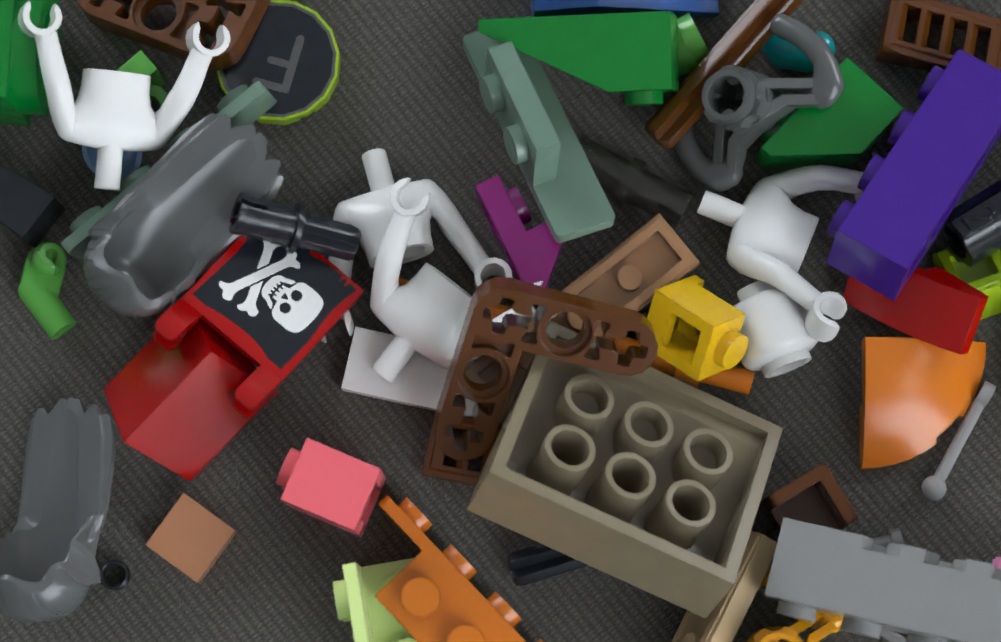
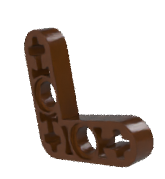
[76,0,272,71]
[434,277,658,461]

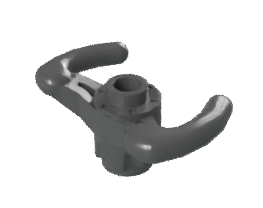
[674,13,844,192]

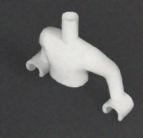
[18,0,231,191]
[321,148,513,343]
[697,164,864,343]
[370,177,559,383]

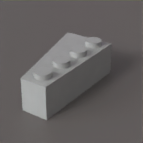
[764,517,1001,642]

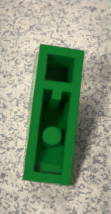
[478,11,679,106]

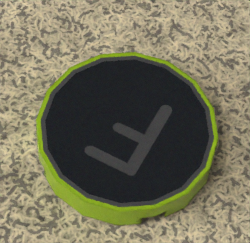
[216,0,341,125]

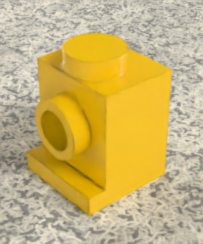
[640,275,748,382]

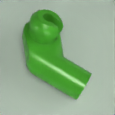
[18,242,77,340]

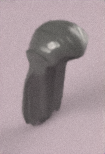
[83,113,284,318]
[0,398,116,623]

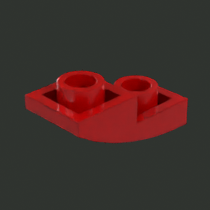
[843,266,989,355]

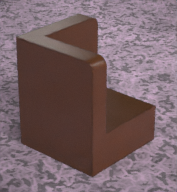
[761,463,858,533]

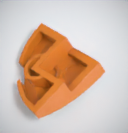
[859,337,986,470]

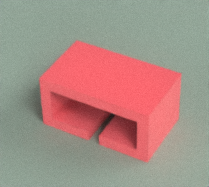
[276,438,387,538]

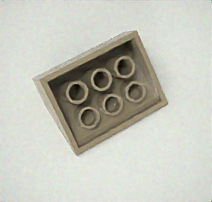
[467,321,783,619]

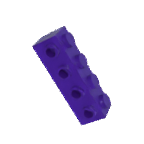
[826,49,1001,301]

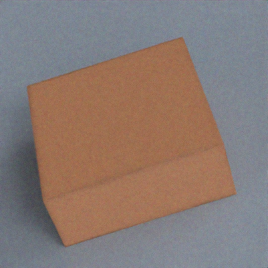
[145,492,238,584]

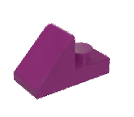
[475,175,564,307]

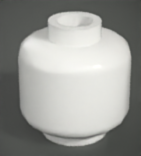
[734,280,818,378]

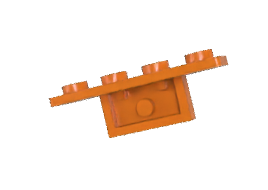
[375,495,544,642]

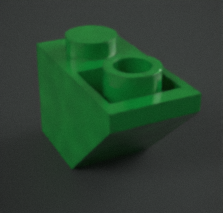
[755,57,904,169]

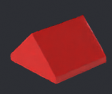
[103,318,279,481]

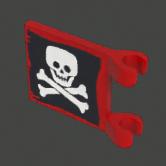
[153,235,364,418]

